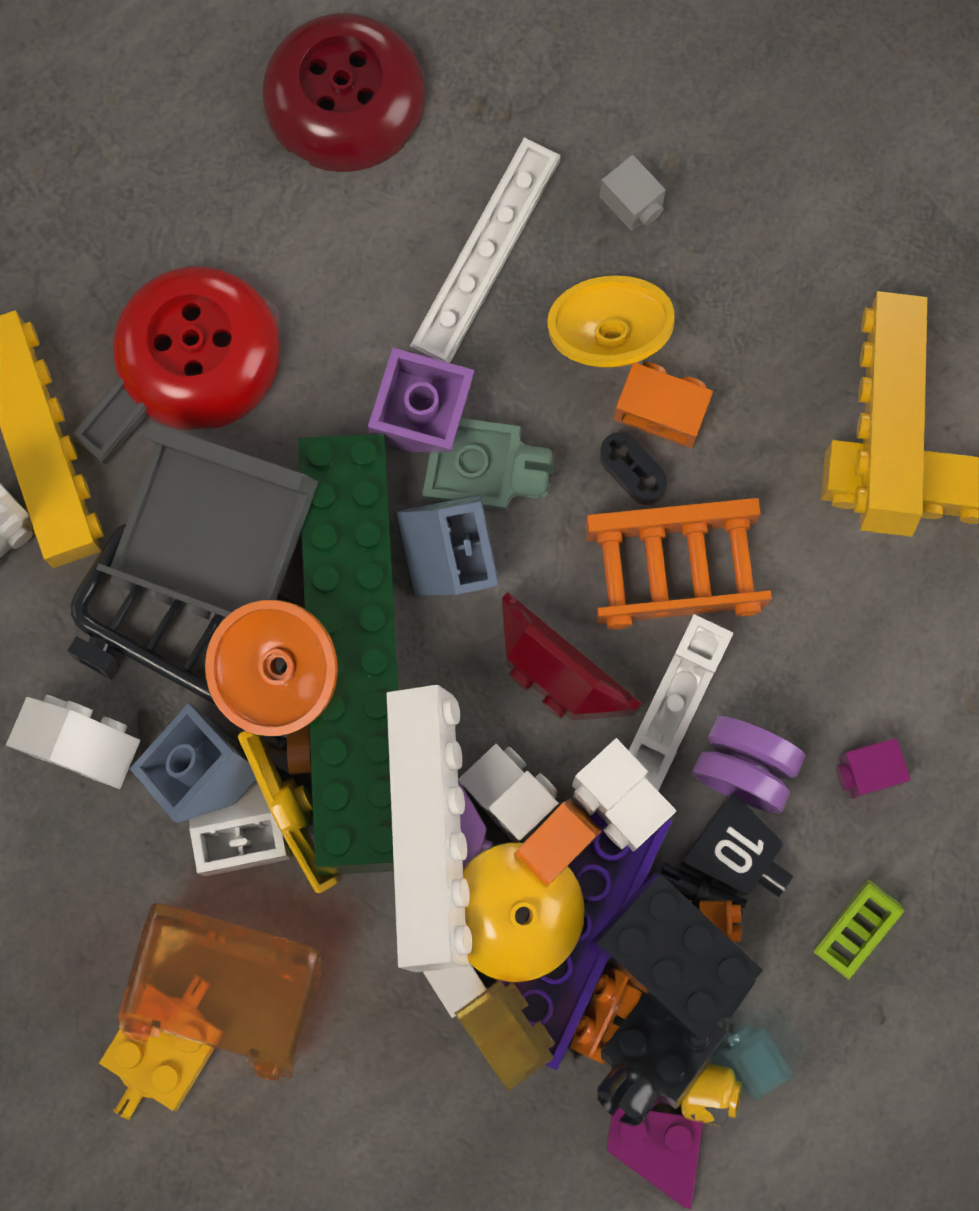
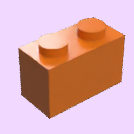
[613,362,713,449]

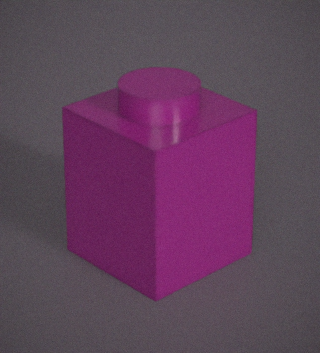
[836,738,910,799]

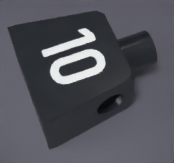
[680,793,793,897]

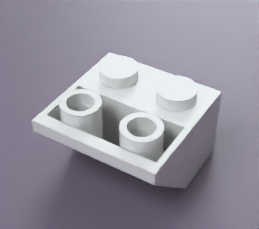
[189,780,292,876]

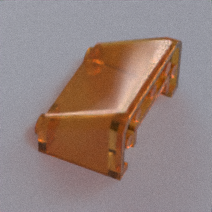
[116,903,324,1081]

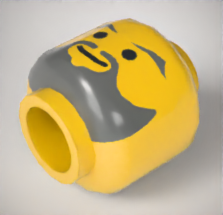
[681,1063,742,1126]

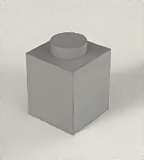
[599,155,666,231]

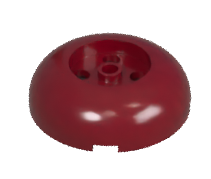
[263,13,425,172]

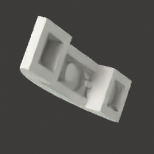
[628,614,733,790]

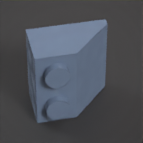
[130,703,256,823]

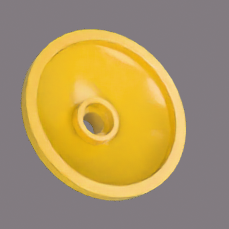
[547,276,675,368]
[463,842,584,982]

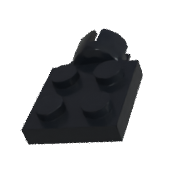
[597,994,728,1126]

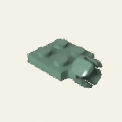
[422,418,554,512]

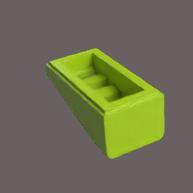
[813,878,905,980]

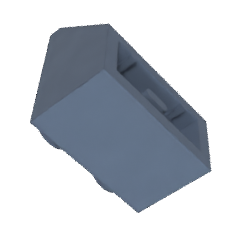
[396,494,499,596]

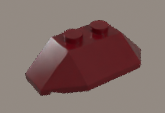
[502,591,642,721]

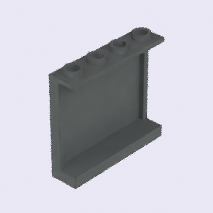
[96,422,318,619]

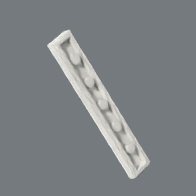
[410,138,561,363]

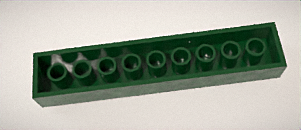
[298,434,398,876]

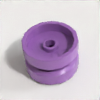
[691,716,806,814]

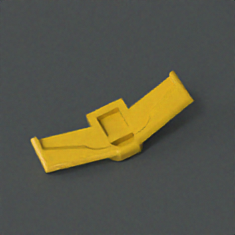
[238,729,341,893]

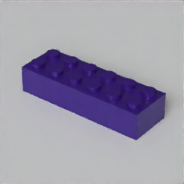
[474,806,672,1071]

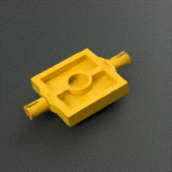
[99,976,225,1120]

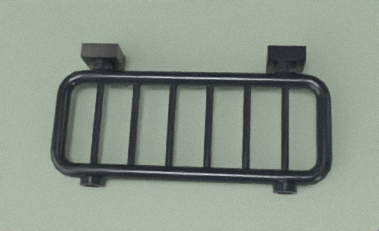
[67,524,305,783]

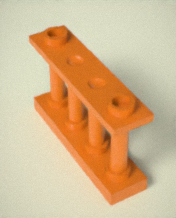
[585,498,772,629]

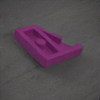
[606,1108,703,1209]

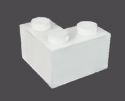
[6,694,140,789]
[572,738,676,852]
[459,744,559,843]

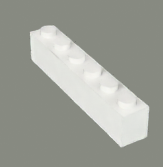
[387,685,472,972]

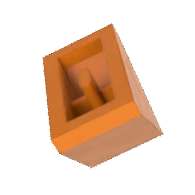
[514,799,603,886]

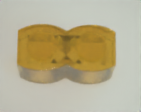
[454,980,555,1091]

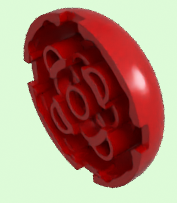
[113,266,280,431]

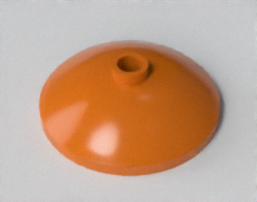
[205,600,338,736]

